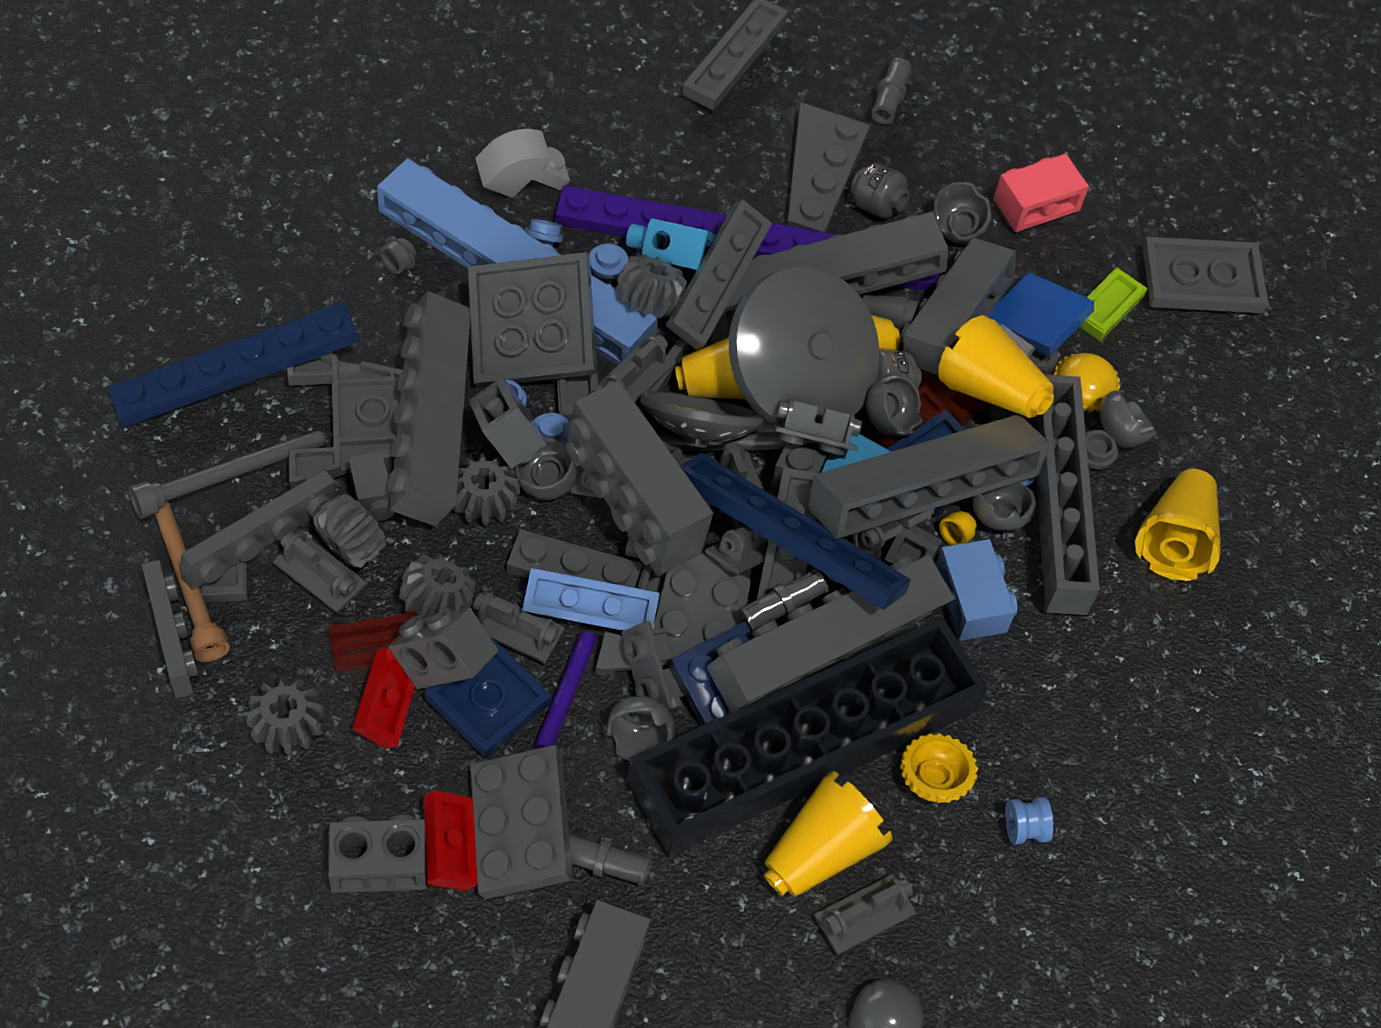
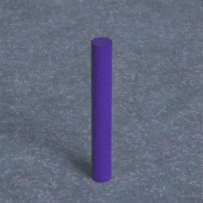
[534,632,597,749]

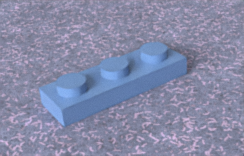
[522,568,660,631]

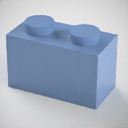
[935,539,1018,641]

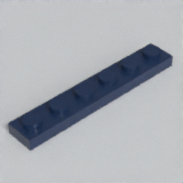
[108,302,360,428]
[680,453,911,610]

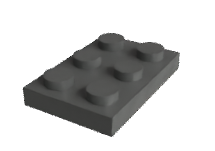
[1142,237,1268,313]
[470,745,573,899]

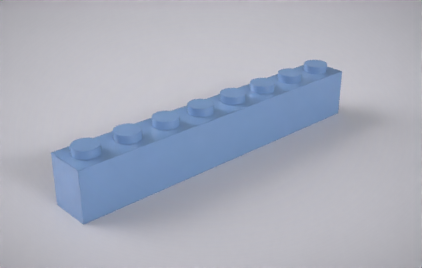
[377,158,658,365]

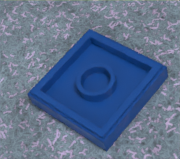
[989,272,1094,357]

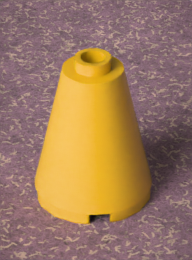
[938,315,1054,418]
[675,337,746,400]
[1135,469,1221,581]
[764,771,893,897]

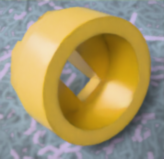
[939,511,976,546]

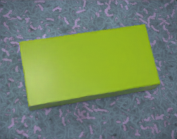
[1079,267,1148,341]

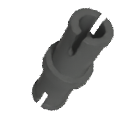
[871,58,911,124]
[739,568,829,632]
[569,834,652,886]

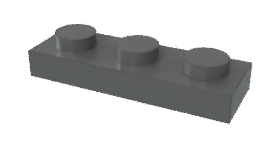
[507,529,643,588]
[142,560,198,698]

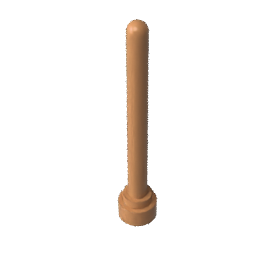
[155,484,230,662]

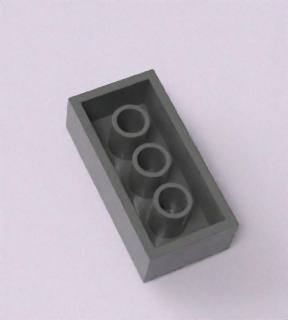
[566,380,713,576]

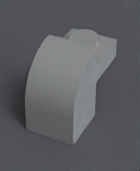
[475,129,570,198]

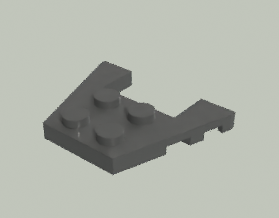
[287,353,403,489]
[595,535,751,675]

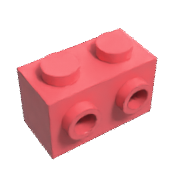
[993,154,1089,232]

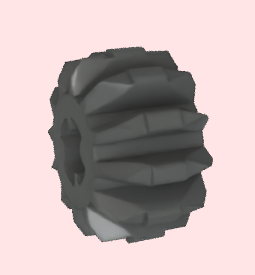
[616,254,687,318]
[453,452,520,527]
[313,494,386,568]
[399,552,476,618]
[245,676,325,756]

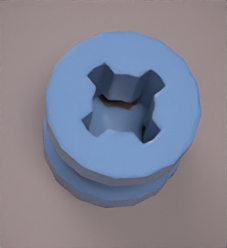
[1005,797,1053,845]

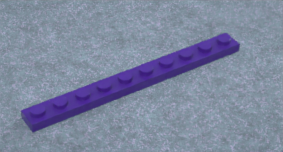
[555,185,939,293]

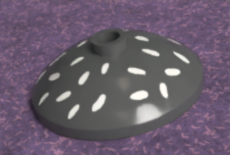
[640,391,764,448]

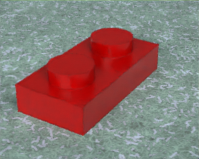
[353,647,415,749]
[424,790,478,891]

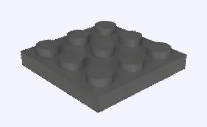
[468,252,597,388]

